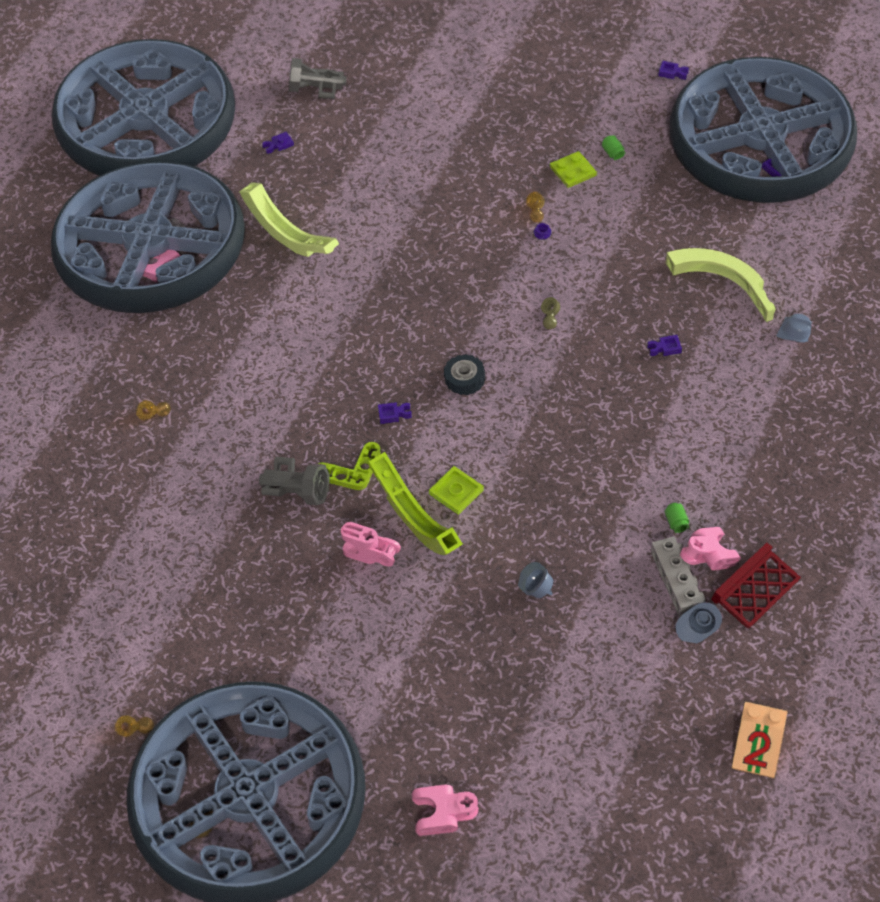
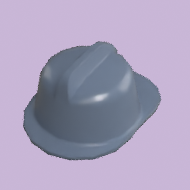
[776,314,812,342]
[518,562,554,599]
[676,603,722,643]

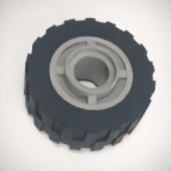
[444,354,486,395]

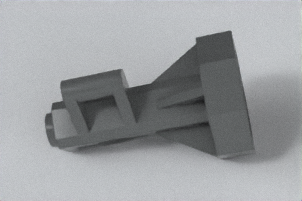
[288,58,346,100]
[259,456,329,505]

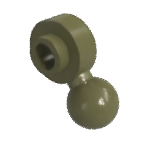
[541,297,560,329]

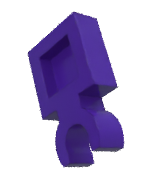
[658,61,689,80]
[262,132,294,154]
[647,335,682,356]
[378,402,412,424]

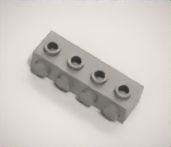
[651,536,705,618]

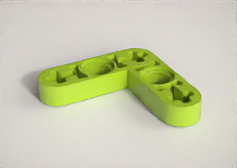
[318,442,381,490]

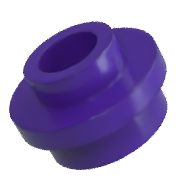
[534,223,551,240]

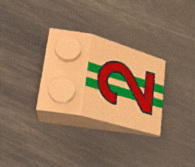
[732,702,787,778]

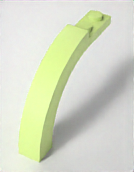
[239,183,339,257]
[666,248,775,322]

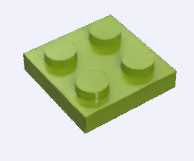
[550,151,597,188]
[429,466,484,515]

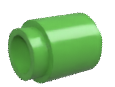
[602,135,625,160]
[664,503,689,533]

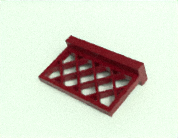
[711,543,801,629]

